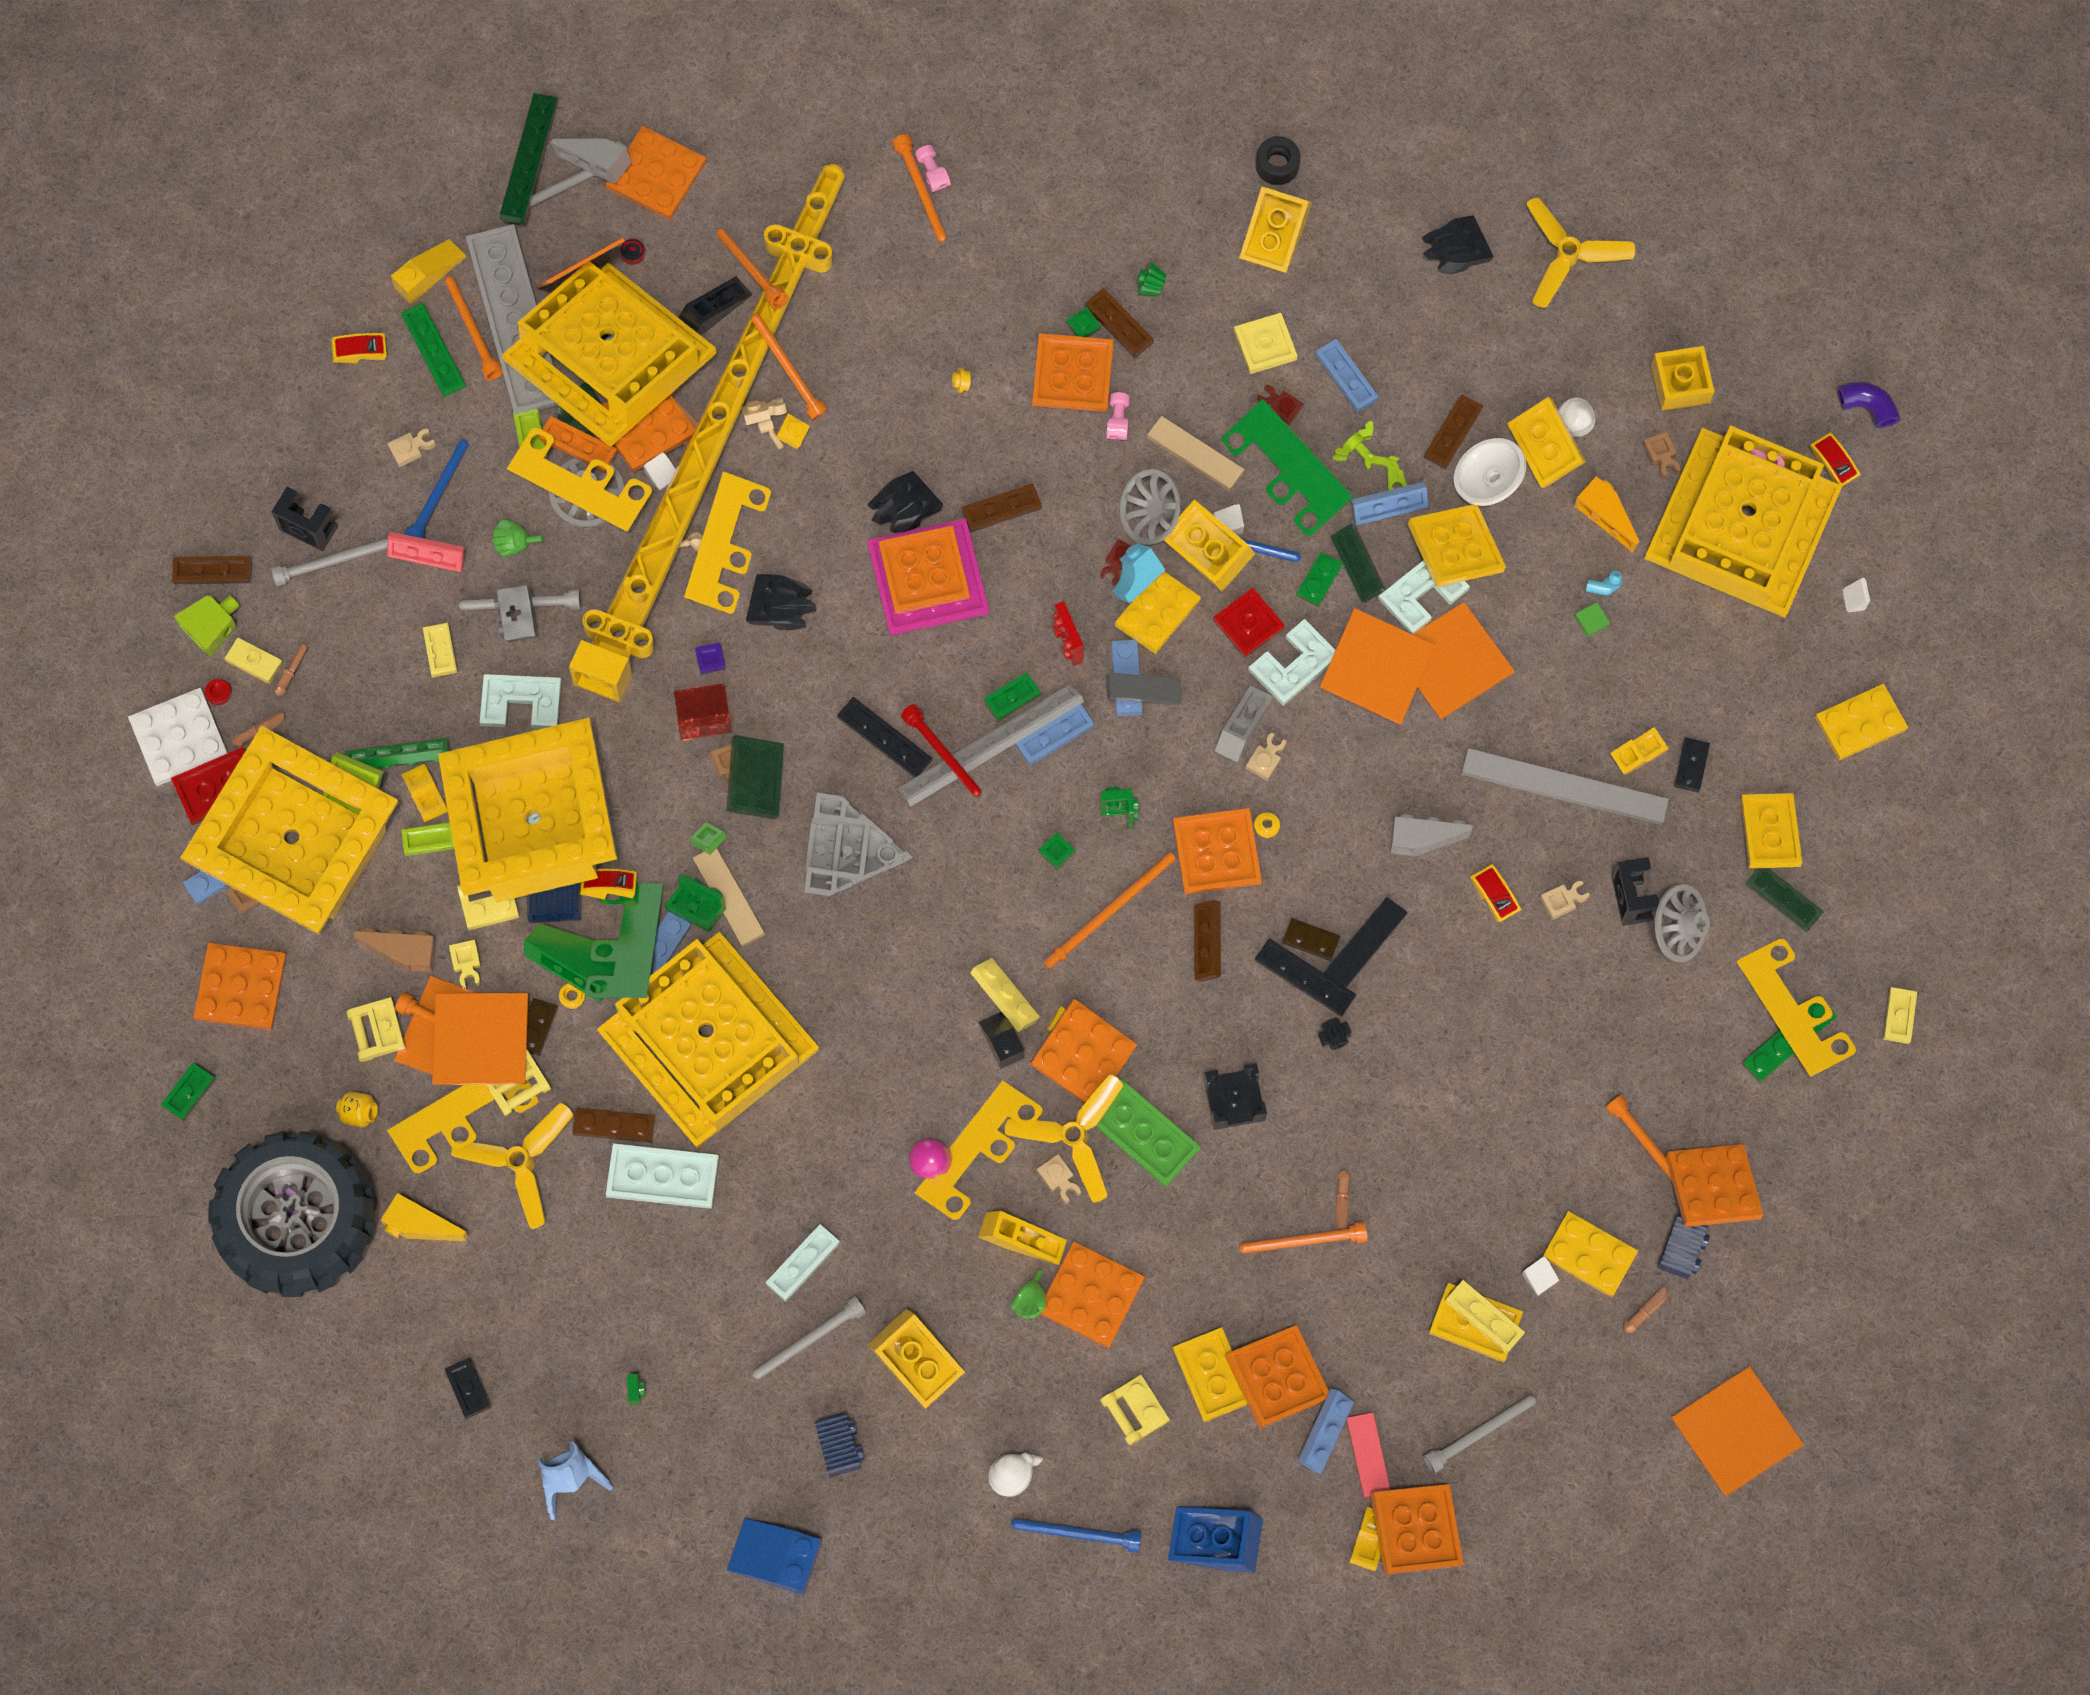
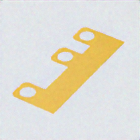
[507,428,652,531]
[684,471,771,614]
[1737,939,1856,1077]
[387,1080,538,1174]
[914,1080,1043,1220]

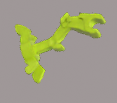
[1332,421,1407,491]

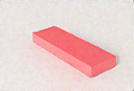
[387,532,464,572]
[1346,1413,1390,1498]

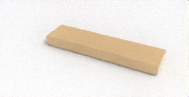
[1147,416,1244,492]
[693,848,765,947]

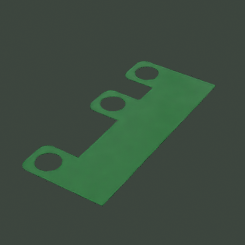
[1221,399,1353,536]
[585,883,663,998]

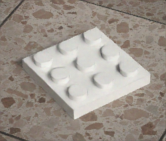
[128,688,227,786]

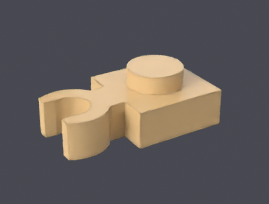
[741,398,787,425]
[387,429,436,467]
[1245,733,1286,781]
[1540,881,1590,920]
[1037,1154,1081,1204]

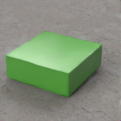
[1574,602,1610,637]
[689,822,727,855]

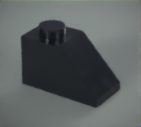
[978,1012,1024,1069]

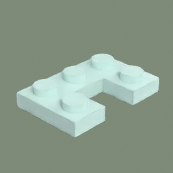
[1378,560,1470,635]
[1248,619,1335,706]
[480,674,562,729]

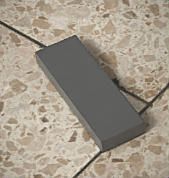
[1106,673,1182,705]

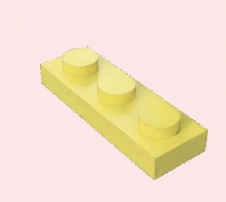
[970,958,1040,1032]
[1445,1280,1525,1354]

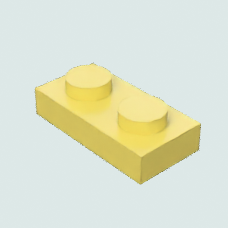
[1883,987,1917,1044]

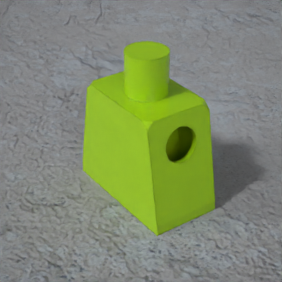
[174,595,240,657]

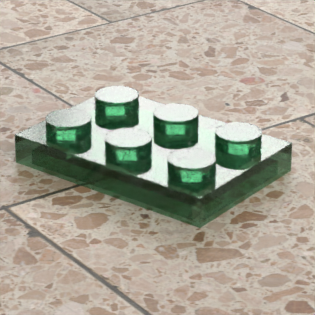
[726,735,784,820]

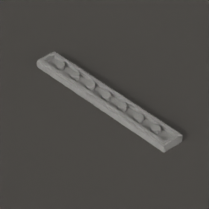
[897,684,1084,807]
[1461,748,1669,825]

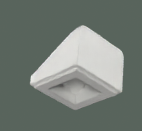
[644,452,676,491]
[1214,504,1244,534]
[1843,578,1870,612]
[1522,1256,1559,1296]

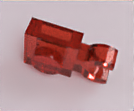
[1257,384,1304,426]
[1100,539,1131,586]

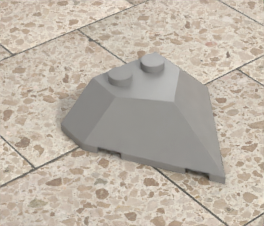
[804,792,913,896]

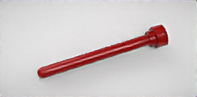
[901,704,982,797]

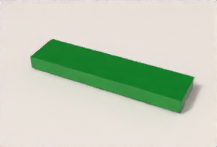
[401,303,466,398]

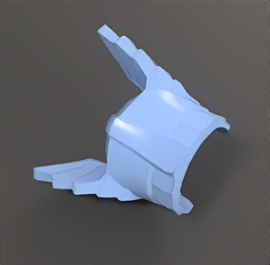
[538,1441,614,1520]

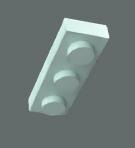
[766,1224,840,1302]

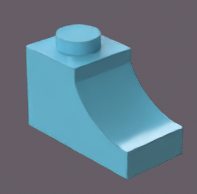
[1112,543,1165,603]

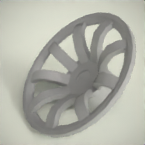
[549,458,624,527]
[1120,469,1181,545]
[1655,884,1710,962]

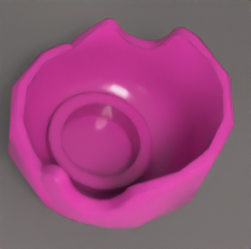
[909,1138,952,1179]

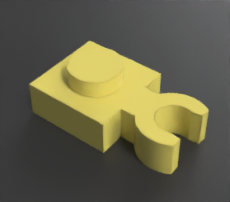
[449,940,481,989]

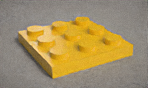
[1407,505,1506,587]

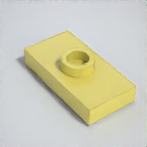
[423,623,458,678]
[224,638,283,684]

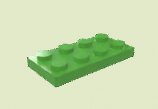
[1095,1079,1201,1188]

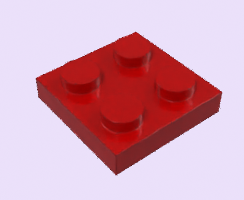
[1213,588,1285,658]
[1051,601,1084,666]

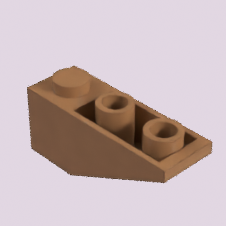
[354,928,436,973]

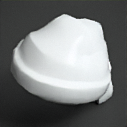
[1558,397,1596,437]
[988,1452,1043,1497]

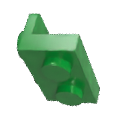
[1100,787,1139,829]
[665,874,726,932]

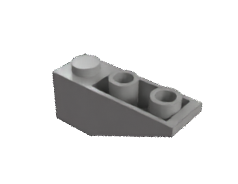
[1390,814,1473,856]

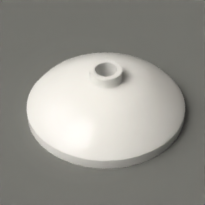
[1454,438,1526,506]

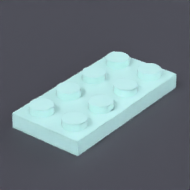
[606,1144,719,1209]

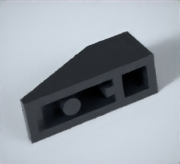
[678,276,752,335]

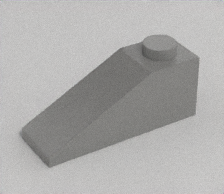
[550,139,632,184]
[1215,686,1273,762]

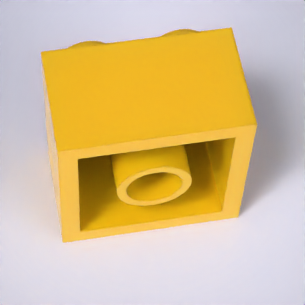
[1651,346,1715,411]

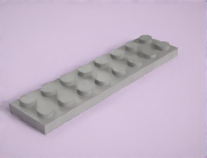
[466,224,559,415]

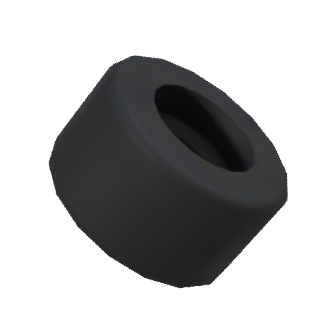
[1256,136,1301,185]

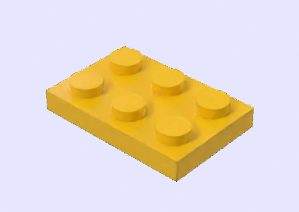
[1507,397,1586,488]
[1115,571,1201,655]
[1815,684,1908,761]
[1740,793,1802,868]
[1542,1211,1638,1298]
[1429,1283,1523,1363]
[1172,1327,1248,1423]

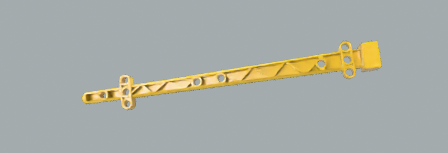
[569,164,845,703]

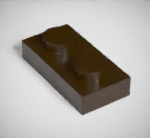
[1282,918,1340,961]
[527,998,558,1056]

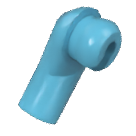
[1586,571,1622,596]

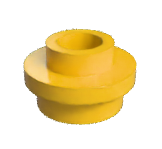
[952,368,971,393]
[1254,812,1280,838]
[559,983,585,1009]

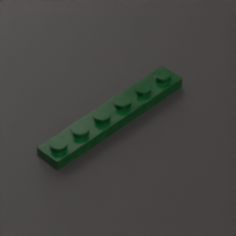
[500,93,558,224]

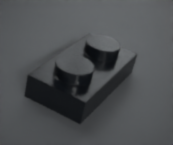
[1674,737,1710,793]
[444,1358,491,1419]

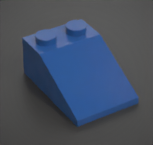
[1168,1507,1263,1573]
[727,1518,822,1596]

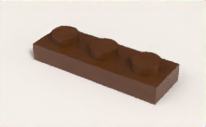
[1085,288,1154,358]
[1424,394,1483,469]
[962,483,1042,533]
[172,556,251,584]
[1194,900,1221,982]
[572,1108,655,1143]

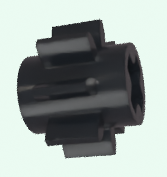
[1318,1018,1352,1050]

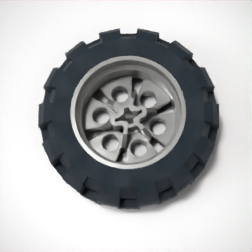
[208,1131,376,1297]

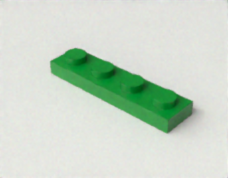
[344,738,449,769]
[1742,1003,1838,1083]

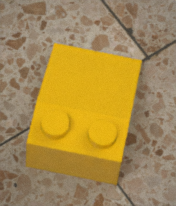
[1239,186,1312,273]
[1164,500,1255,592]
[867,1308,965,1409]

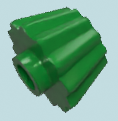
[1136,261,1167,296]

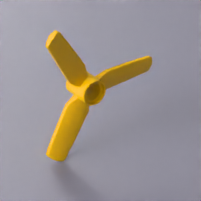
[1526,198,1635,308]
[1005,1075,1124,1203]
[451,1103,574,1229]

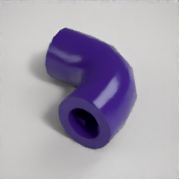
[1837,382,1900,428]

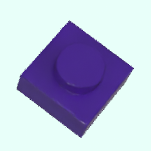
[695,642,725,675]

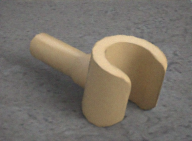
[758,419,784,450]
[679,532,703,551]

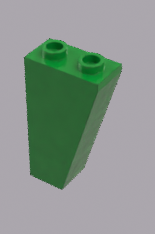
[523,923,615,1002]

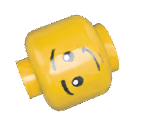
[336,1091,378,1128]

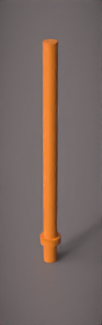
[1043,852,1176,970]

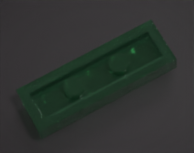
[1331,523,1386,603]
[1745,868,1824,933]

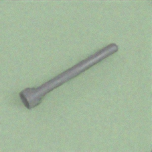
[499,170,596,223]
[271,539,388,587]
[458,589,581,610]
[753,1296,866,1379]
[1423,1395,1537,1474]

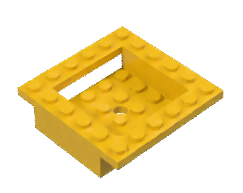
[502,261,717,447]
[1644,425,1842,618]
[438,717,617,902]
[180,726,398,935]
[597,931,819,1149]

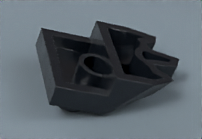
[1422,215,1494,274]
[867,471,943,532]
[746,574,816,630]

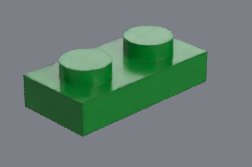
[1296,552,1343,608]
[984,672,1041,722]
[160,1063,215,1121]

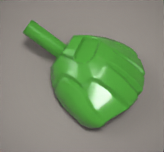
[492,519,544,557]
[1011,1269,1046,1319]

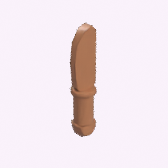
[274,643,307,696]
[232,711,284,747]
[1335,1170,1351,1229]
[1624,1287,1668,1333]

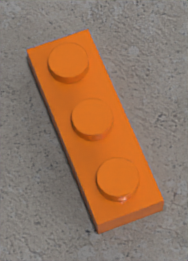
[538,416,617,473]

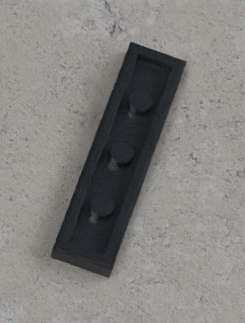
[837,697,933,778]
[1324,897,1408,990]
[1255,938,1357,1017]

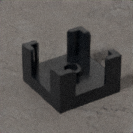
[271,486,338,552]
[1611,857,1659,926]
[1204,1063,1267,1130]

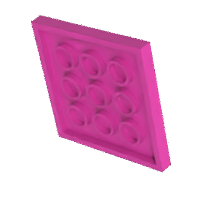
[867,518,989,636]

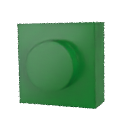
[1066,307,1101,337]
[1038,833,1075,870]
[627,1374,645,1406]

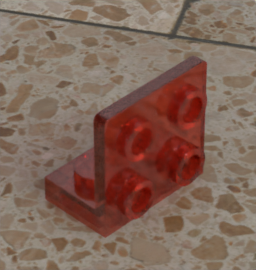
[674,684,732,741]

